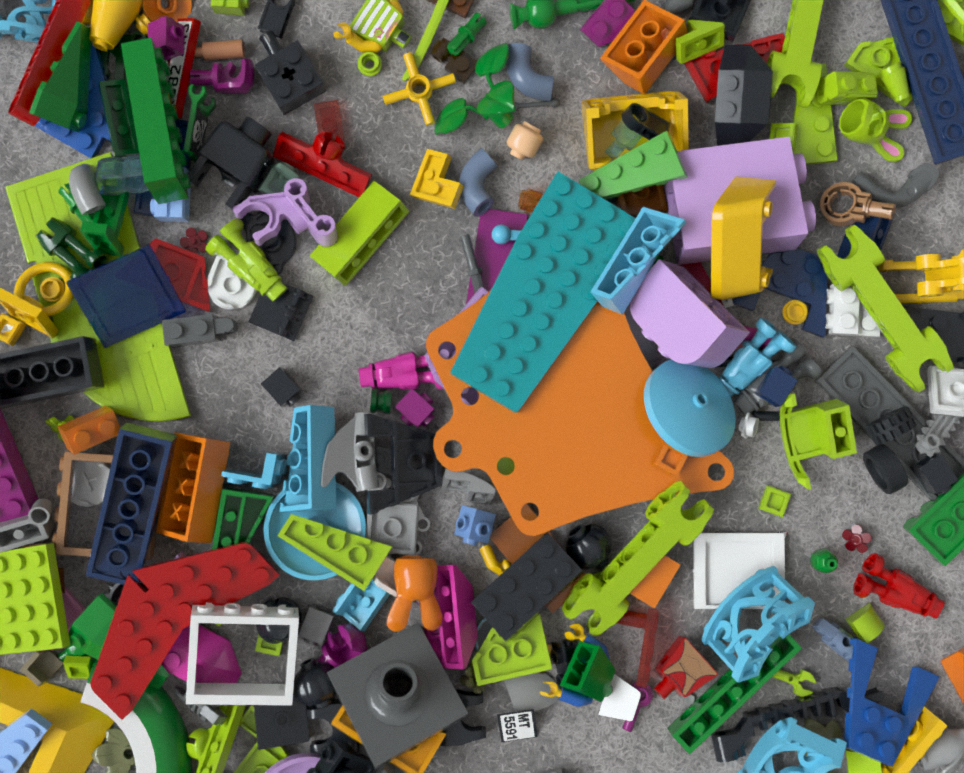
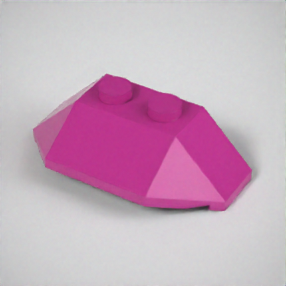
[424,565,478,669]
[162,624,242,683]

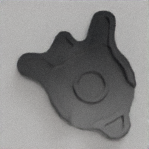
[240,211,296,275]

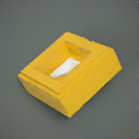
[0,313,26,346]

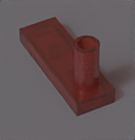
[616,608,660,688]

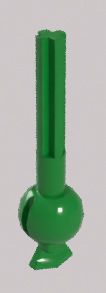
[509,0,635,30]

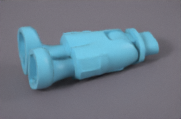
[718,317,797,397]

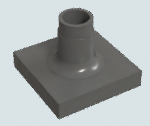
[327,623,468,770]

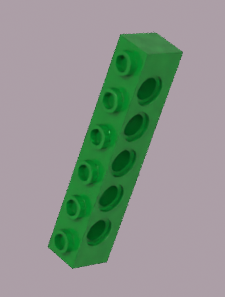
[667,634,802,755]

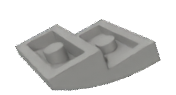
[441,469,496,504]

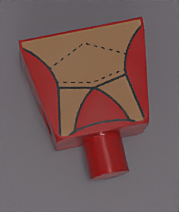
[654,636,718,700]

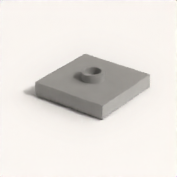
[366,502,419,555]

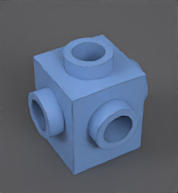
[454,505,496,546]

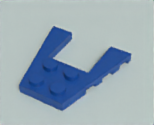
[844,638,939,766]

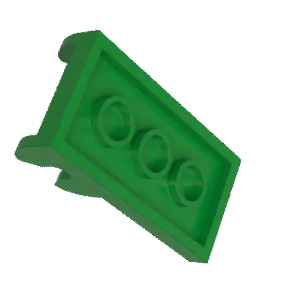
[903,472,964,566]

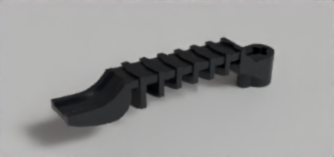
[711,687,884,762]

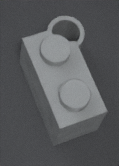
[0,498,55,553]

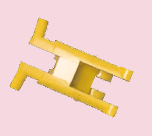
[878,249,964,304]

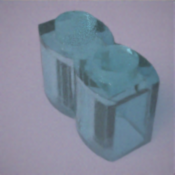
[96,155,149,195]

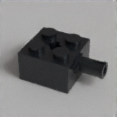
[255,30,326,115]

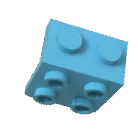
[221,452,288,489]

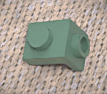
[257,162,300,194]

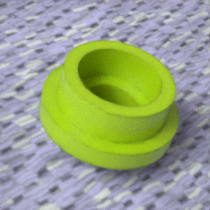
[357,52,382,77]

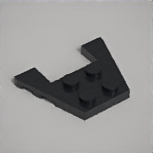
[364,414,442,515]

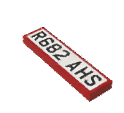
[167,18,201,118]

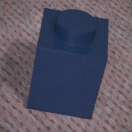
[754,366,798,407]

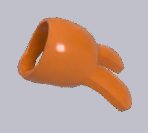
[387,555,442,632]

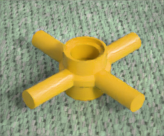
[382,52,456,126]

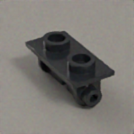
[551,639,576,689]

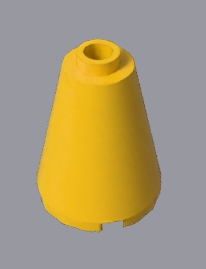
[89,0,143,51]

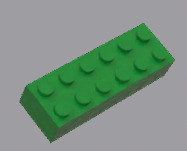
[121,38,191,204]

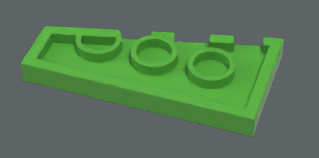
[579,131,688,200]

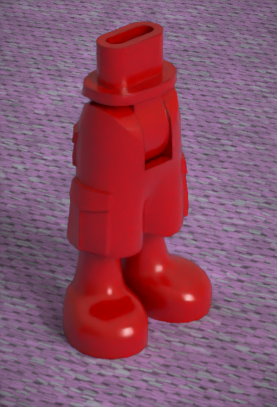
[853,553,945,619]

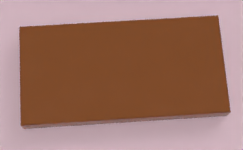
[490,503,585,613]

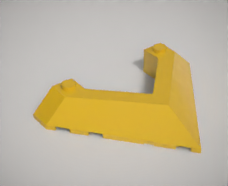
[0,667,114,773]

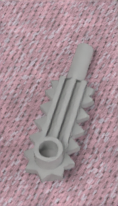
[915,413,962,458]

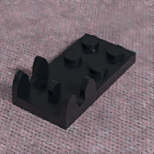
[903,306,964,364]

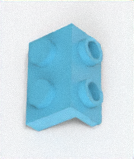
[333,580,390,632]

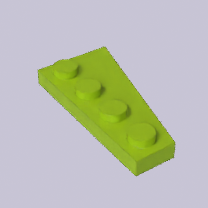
[792,63,837,165]
[277,514,392,591]

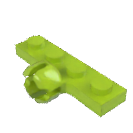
[186,705,246,773]

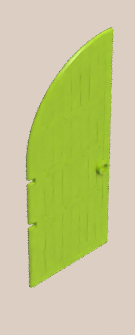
[5,152,191,421]

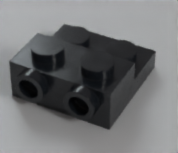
[307,739,375,773]

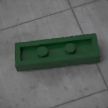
[98,79,139,158]

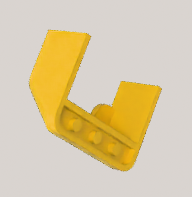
[711,176,776,300]

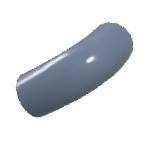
[506,43,554,101]
[459,148,498,217]

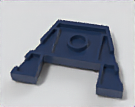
[733,248,827,338]

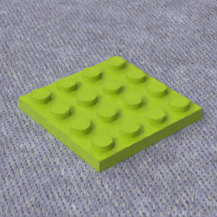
[0,543,70,655]

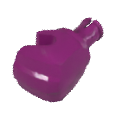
[190,59,255,94]
[315,624,367,667]

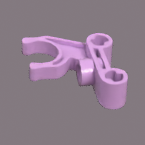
[233,178,338,247]

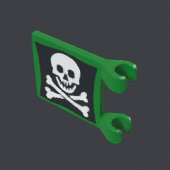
[183,84,216,163]

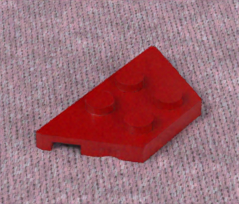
[115,238,210,312]

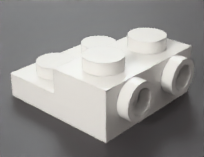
[825,284,880,337]

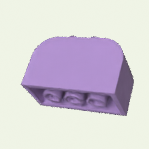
[630,259,750,368]

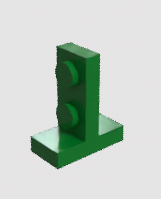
[80,187,130,257]

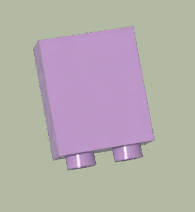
[663,137,816,265]

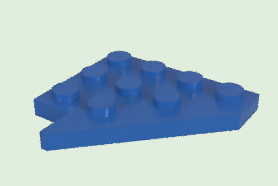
[35,44,110,158]

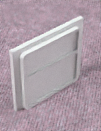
[693,533,785,609]

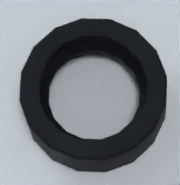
[863,444,908,495]

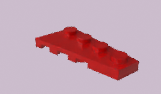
[684,33,785,103]

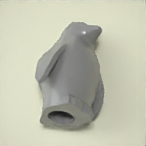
[918,727,964,773]

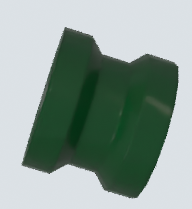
[370,388,392,414]

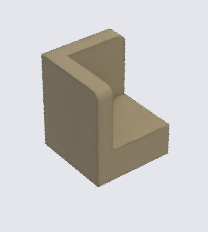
[20,649,64,686]

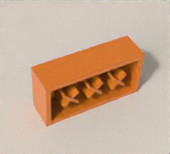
[156,432,230,543]

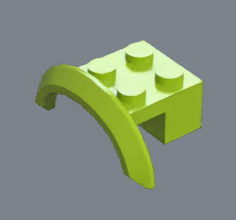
[780,393,857,490]

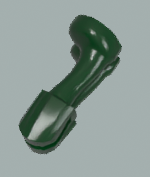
[36,217,109,289]

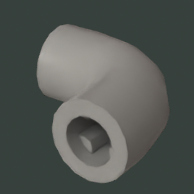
[69,164,106,216]

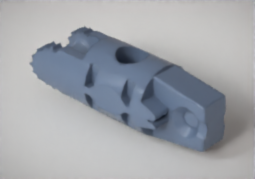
[812,618,854,662]

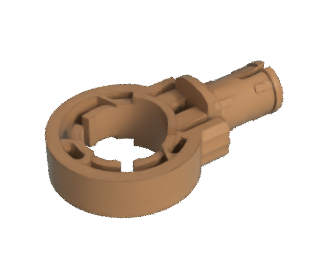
[820,182,896,227]

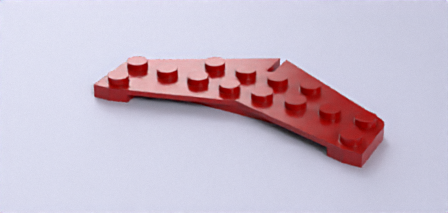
[91,542,280,720]

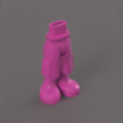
[359,352,443,390]

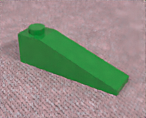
[29,21,91,133]
[68,593,169,690]

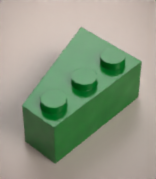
[212,487,274,550]

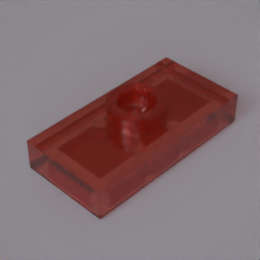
[314,100,346,150]

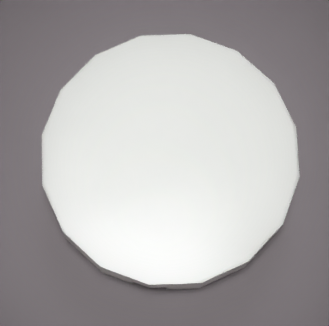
[71,460,110,507]

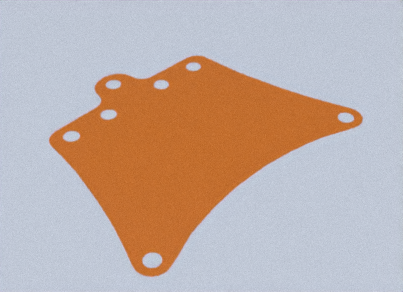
[426,290,734,536]

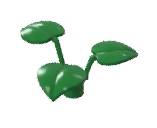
[434,42,515,136]

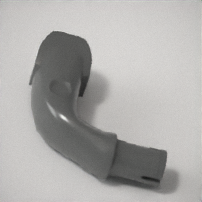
[851,163,939,208]

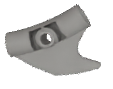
[320,412,379,492]

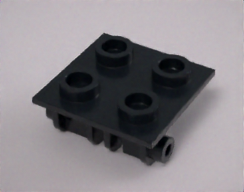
[248,283,314,341]

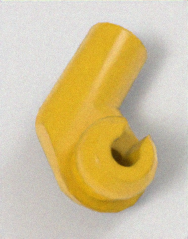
[479,544,511,576]

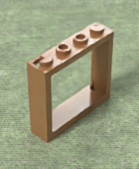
[52,451,157,560]

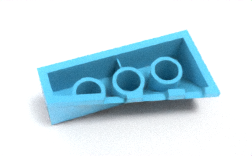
[591,207,687,315]
[279,405,336,512]

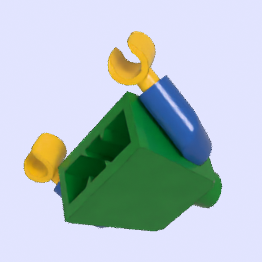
[540,624,615,707]

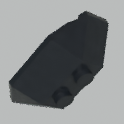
[715,45,773,146]

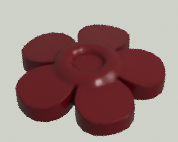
[180,228,208,254]
[842,524,872,553]

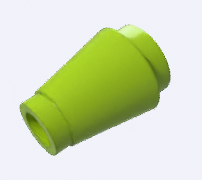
[880,62,910,102]

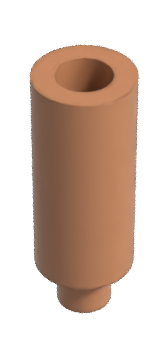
[195,39,245,61]

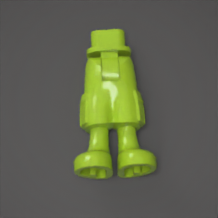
[205,218,287,302]

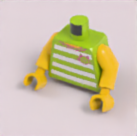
[333,0,411,53]

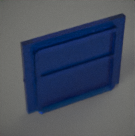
[66,244,186,348]

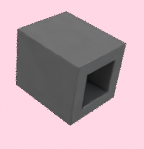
[298,604,336,646]

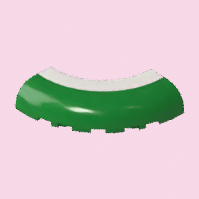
[81,659,192,773]

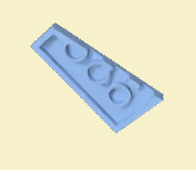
[0,708,53,773]

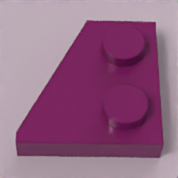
[579,0,635,47]

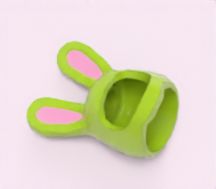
[839,98,912,163]

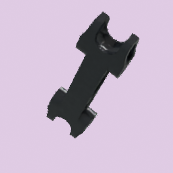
[307,689,486,754]

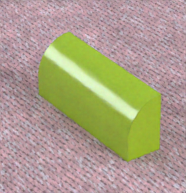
[309,181,410,287]

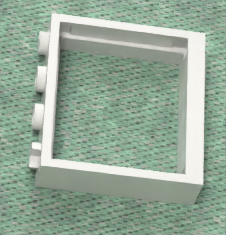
[186,602,299,705]

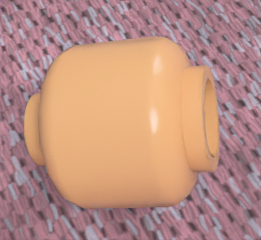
[507,121,543,160]

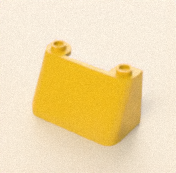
[581,91,689,171]

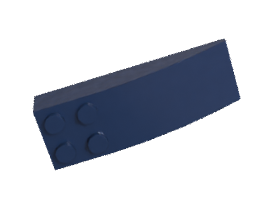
[86,422,178,585]

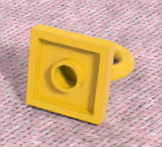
[0,262,76,338]

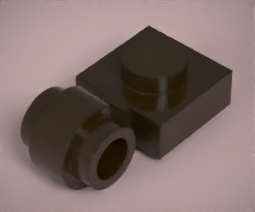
[430,38,477,84]

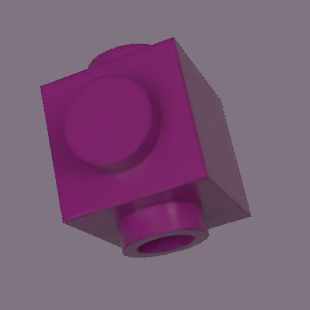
[148,16,185,60]
[395,389,435,428]

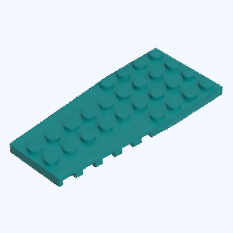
[450,171,636,413]

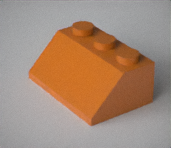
[600,0,688,95]

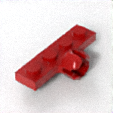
[273,131,372,197]

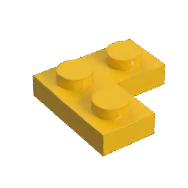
[410,149,464,209]

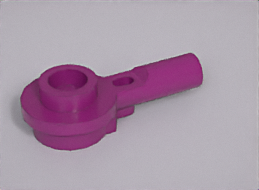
[622,681,653,732]

